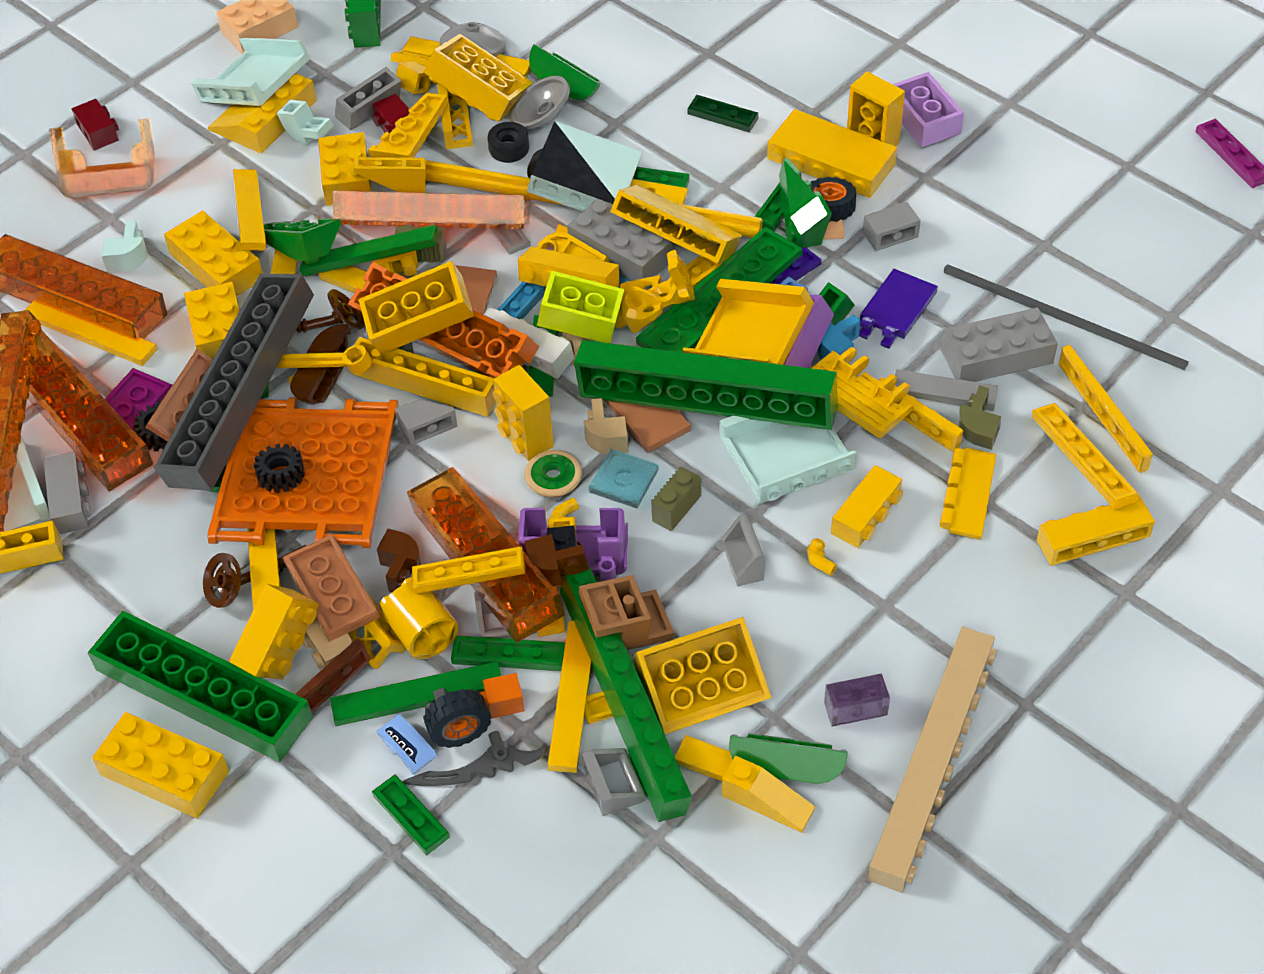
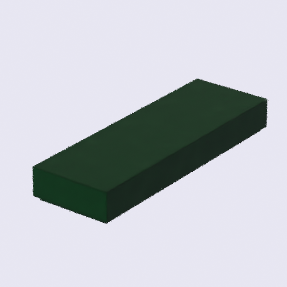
[687,94,759,133]

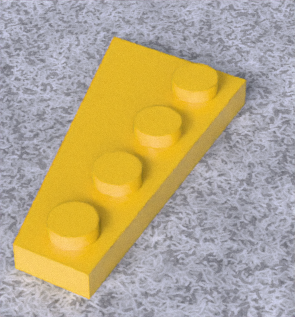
[368,93,449,158]

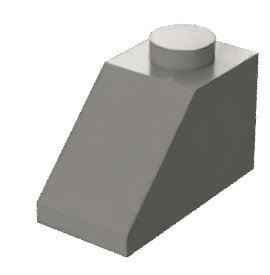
[395,399,458,446]

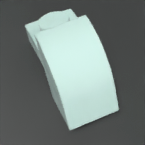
[277,100,334,145]
[101,220,148,273]

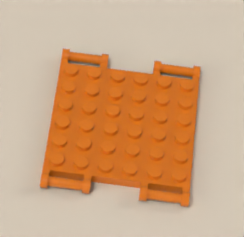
[207,397,399,548]

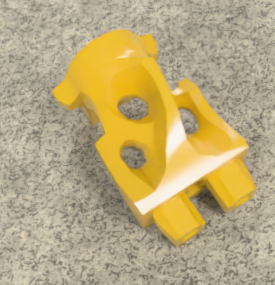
[615,250,695,333]

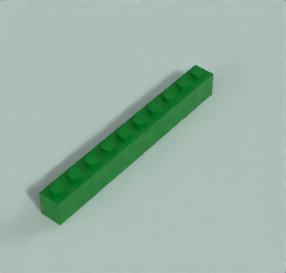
[560,566,692,822]

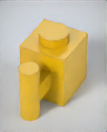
[396,61,437,94]

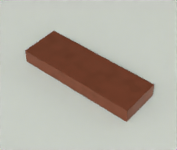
[295,639,371,713]

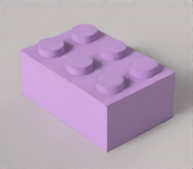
[893,72,964,148]

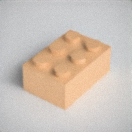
[216,0,298,54]

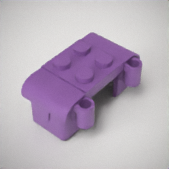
[518,508,628,585]

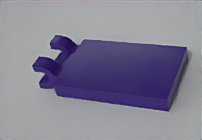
[859,268,938,349]

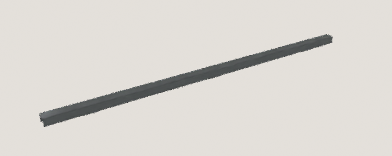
[944,264,1189,370]

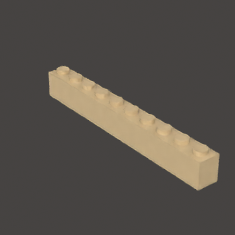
[868,626,997,893]

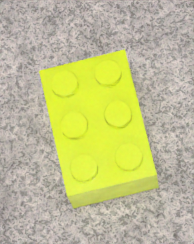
[537,271,624,343]

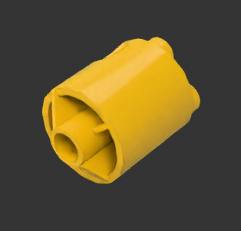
[380,577,459,660]

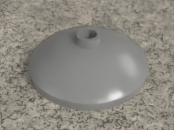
[440,22,505,57]
[510,76,570,130]

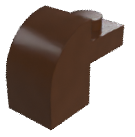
[377,528,422,592]
[525,534,589,586]

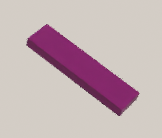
[1195,118,1264,189]

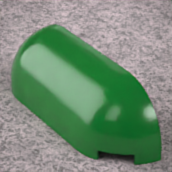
[529,44,601,100]
[729,733,848,784]

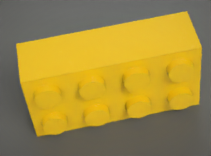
[164,210,263,296]
[359,261,474,354]
[92,712,230,819]

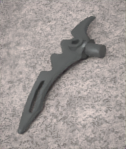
[403,731,547,786]

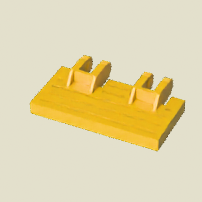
[812,347,914,439]

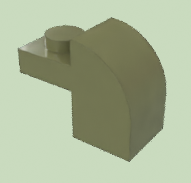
[959,385,1001,450]

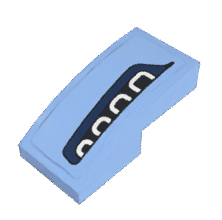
[376,714,437,775]

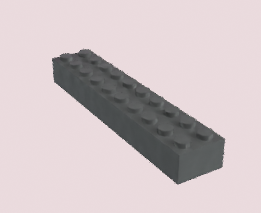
[154,273,314,491]

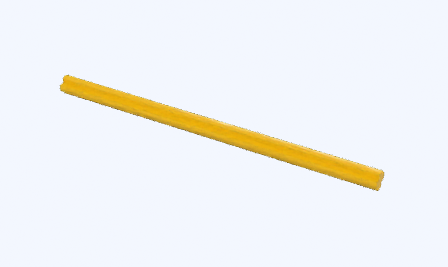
[425,160,763,238]

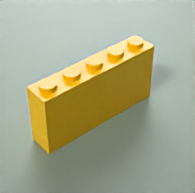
[767,109,897,198]
[610,185,742,264]

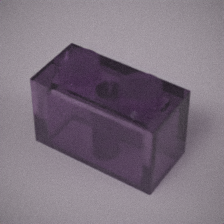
[824,673,890,727]

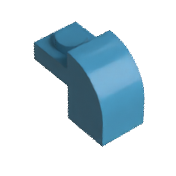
[818,315,860,361]

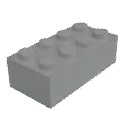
[567,199,673,281]
[940,307,1058,382]

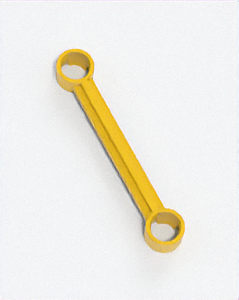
[276,345,372,374]

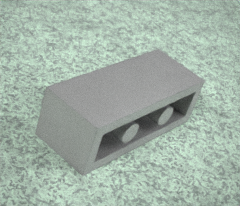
[335,67,402,130]
[43,452,92,534]

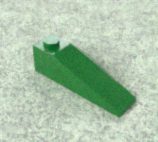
[264,218,342,264]

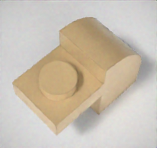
[583,398,628,454]

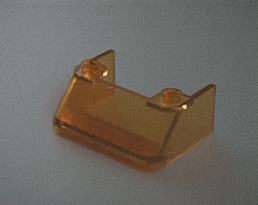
[49,118,155,198]

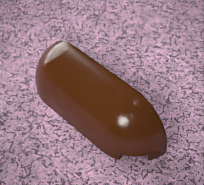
[290,324,351,405]

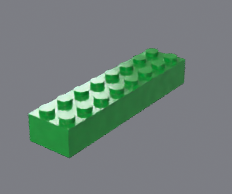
[87,610,313,763]

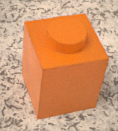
[480,673,524,719]

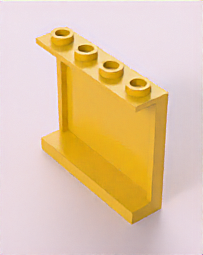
[682,279,814,365]

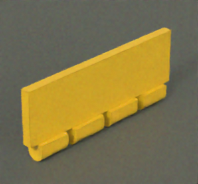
[939,447,997,540]

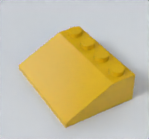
[423,34,534,122]
[208,73,317,154]
[632,617,772,734]

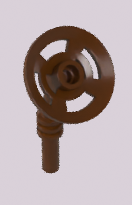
[296,289,365,333]
[203,544,307,608]

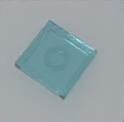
[589,449,659,509]

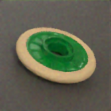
[524,450,582,497]

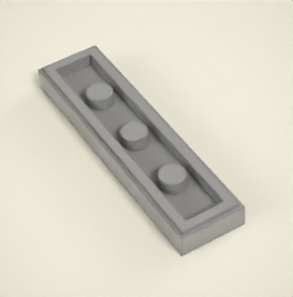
[895,369,998,411]

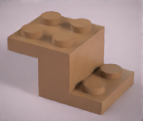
[579,575,674,650]

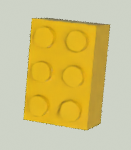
[847,71,905,147]
[318,132,373,206]
[184,282,240,359]
[493,365,554,461]
[229,584,319,680]

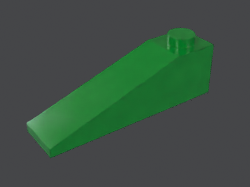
[779,158,832,248]

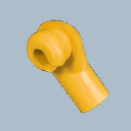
[550,497,579,518]
[807,538,837,576]

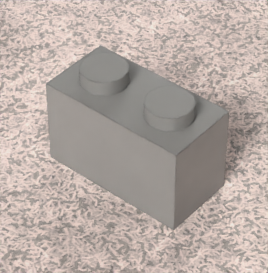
[863,202,921,251]

